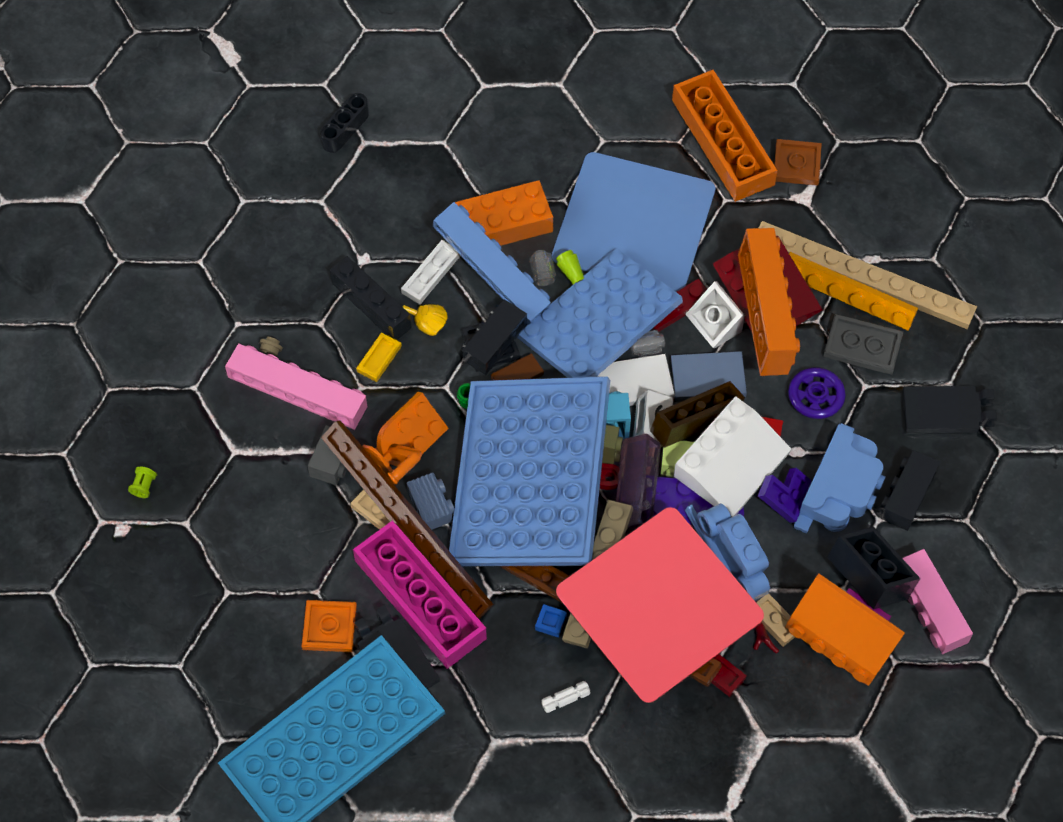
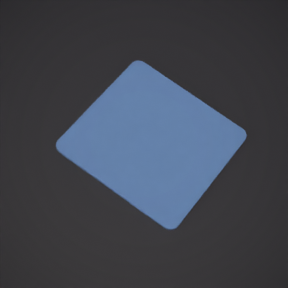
[552,152,715,292]

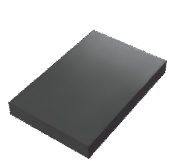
[823,314,904,375]

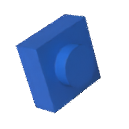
[535,604,567,638]

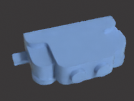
[794,423,886,533]
[685,503,770,602]

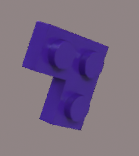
[758,468,812,523]

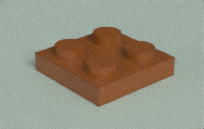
[774,139,822,186]

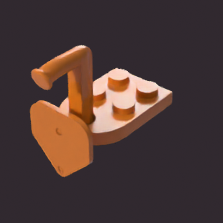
[362,392,449,485]

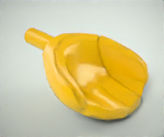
[403,304,447,336]

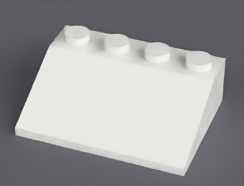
[674,396,792,517]

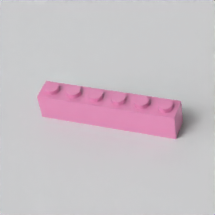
[225,343,368,430]

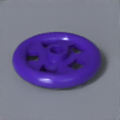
[788,367,846,419]

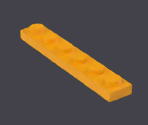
[789,252,918,331]

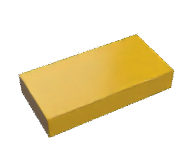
[356,332,402,382]

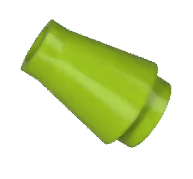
[556,250,584,285]

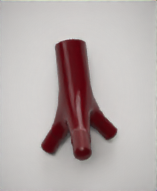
[753,622,779,653]

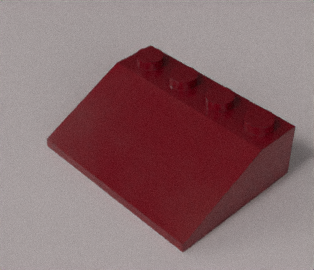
[713,236,823,331]

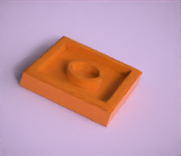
[302,600,357,652]

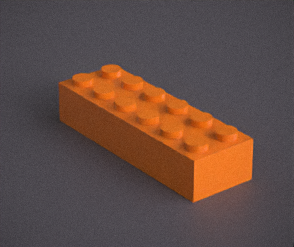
[672,70,778,202]
[738,228,800,376]

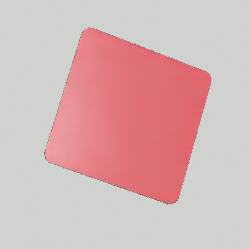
[556,507,764,703]

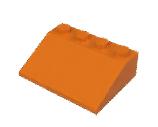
[785,574,905,686]

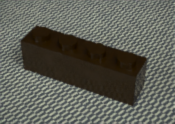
[650,381,745,448]

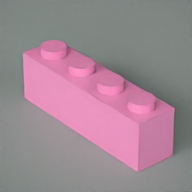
[902,549,973,654]

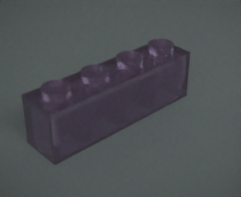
[616,434,661,536]

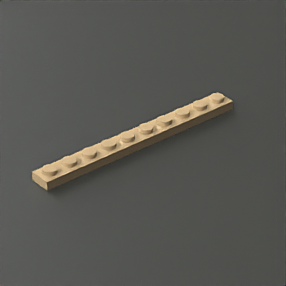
[759,221,977,329]

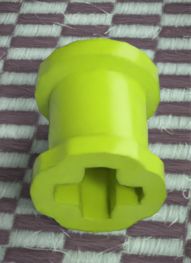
[128,467,157,498]

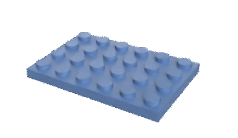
[518,248,683,378]

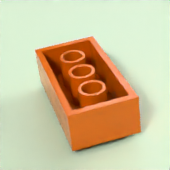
[455,180,553,246]

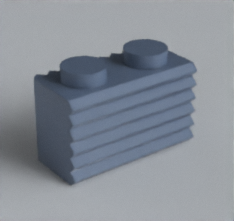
[407,472,454,530]

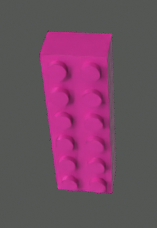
[353,520,487,669]

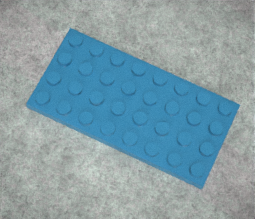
[218,635,445,822]

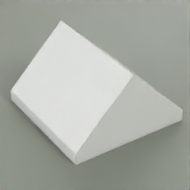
[686,281,745,348]

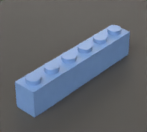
[433,202,551,324]

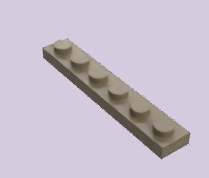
[562,500,633,648]

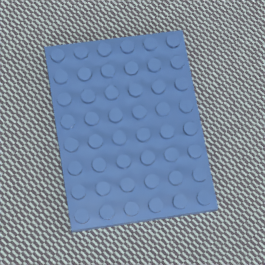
[449,376,611,566]

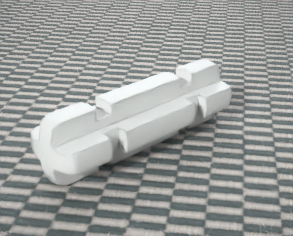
[542,681,590,713]

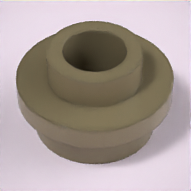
[259,337,283,356]

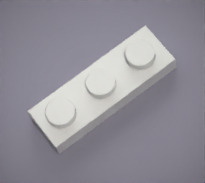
[401,240,461,304]

